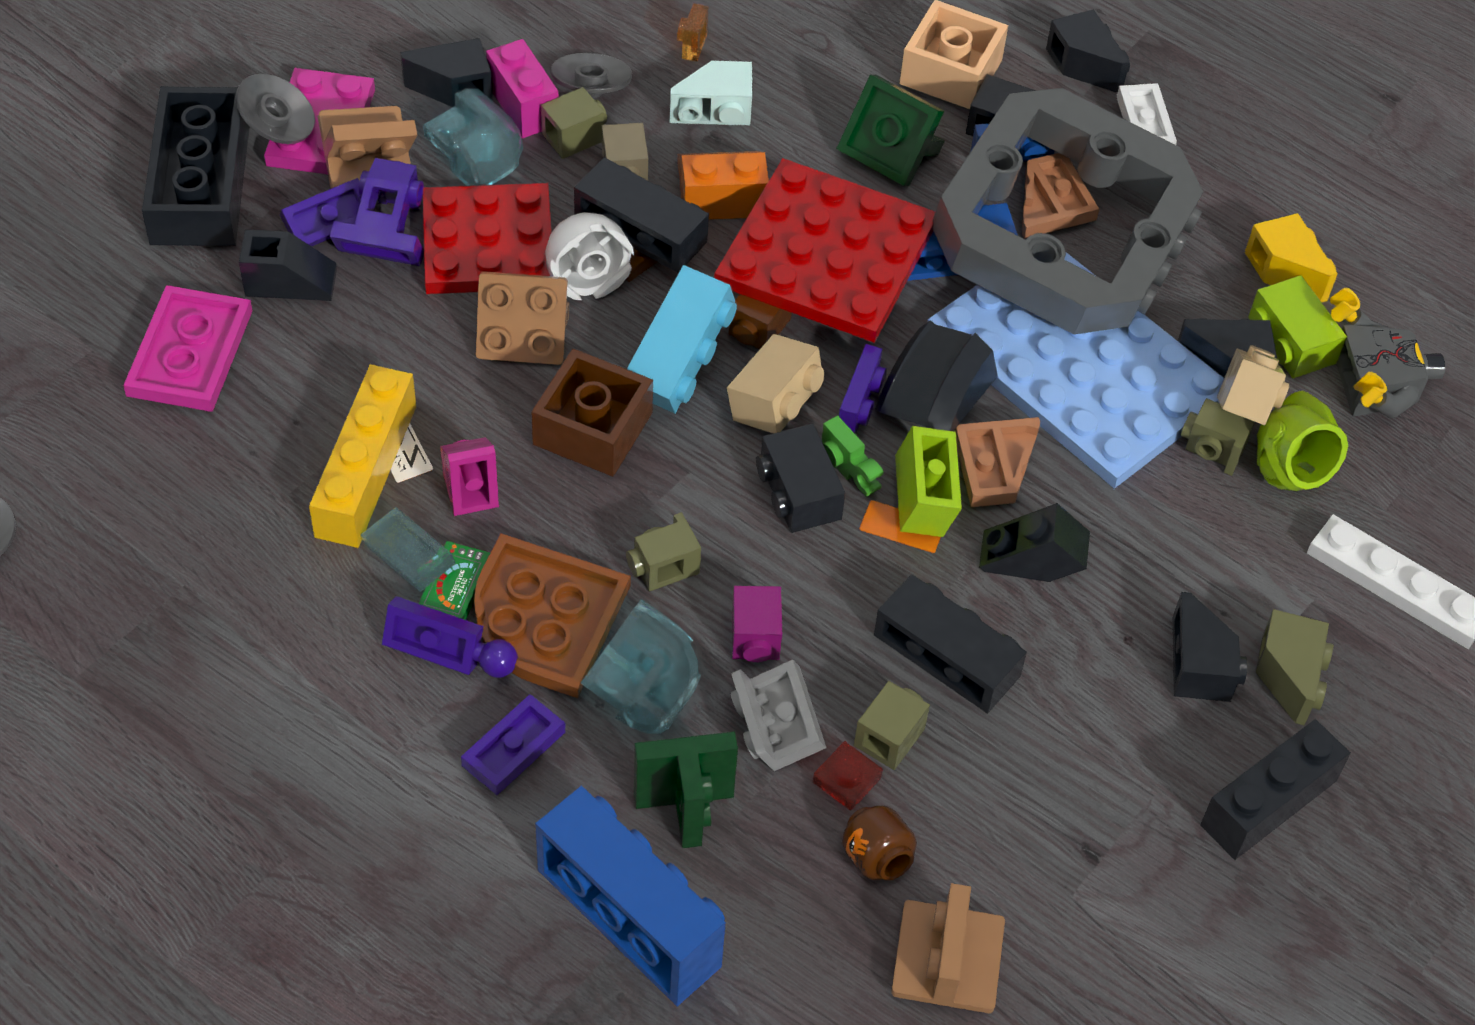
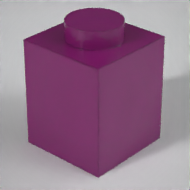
[732,586,782,663]

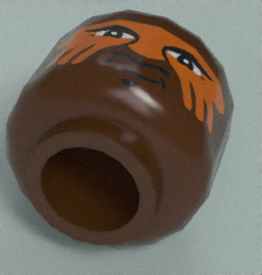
[842,806,917,881]

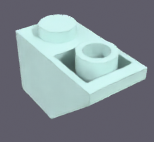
[670,61,752,125]

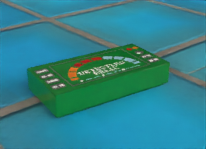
[419,541,490,620]

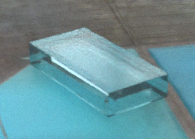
[361,507,456,592]

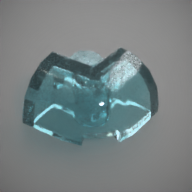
[423,89,523,186]
[581,599,702,734]

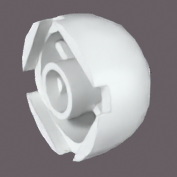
[545,212,634,300]

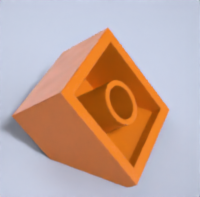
[677,151,769,220]

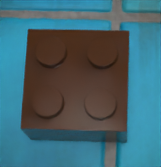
[531,349,653,477]

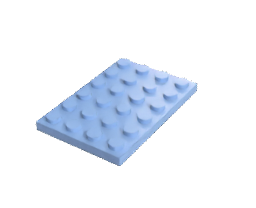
[927,252,1224,489]

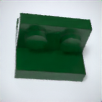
[836,74,945,186]
[634,731,738,848]

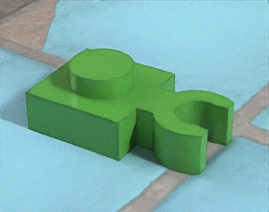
[821,415,884,496]

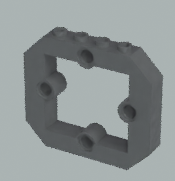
[932,88,1203,335]

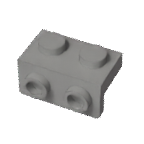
[731,660,826,771]

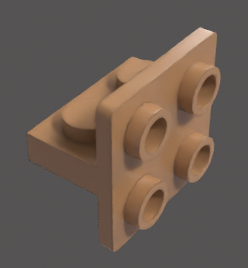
[318,106,418,189]
[476,272,570,365]
[891,883,1005,1013]

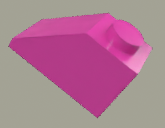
[440,437,499,516]

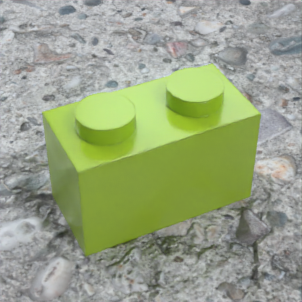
[1248,275,1347,379]
[895,426,962,537]

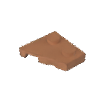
[1022,153,1099,239]
[954,417,1040,507]

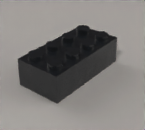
[142,86,250,246]

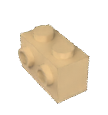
[727,334,824,434]
[1217,345,1289,425]

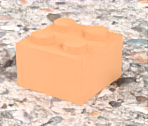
[900,0,1008,109]

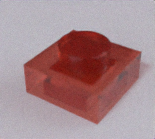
[813,741,883,811]

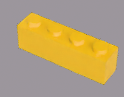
[309,364,416,548]

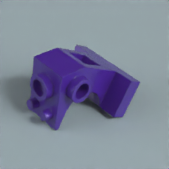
[330,158,424,266]

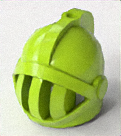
[1257,391,1348,491]

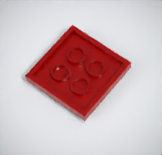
[423,183,551,294]

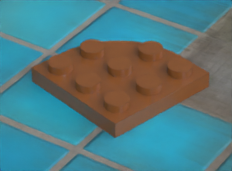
[474,533,631,698]

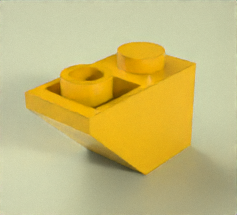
[1245,213,1338,302]

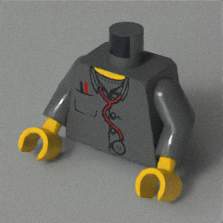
[1330,288,1445,418]

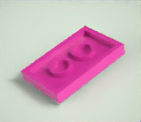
[264,68,375,175]
[123,285,252,412]

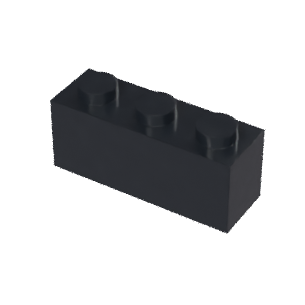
[574,157,709,273]
[874,574,1027,714]
[1200,719,1351,860]

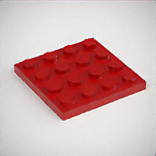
[714,158,936,343]

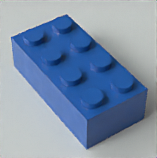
[535,785,726,1007]

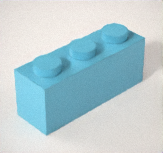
[627,265,737,414]

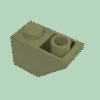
[1256,609,1333,725]

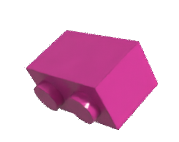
[486,39,558,138]

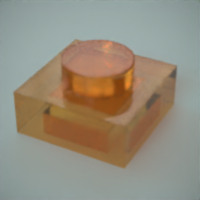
[677,3,709,62]

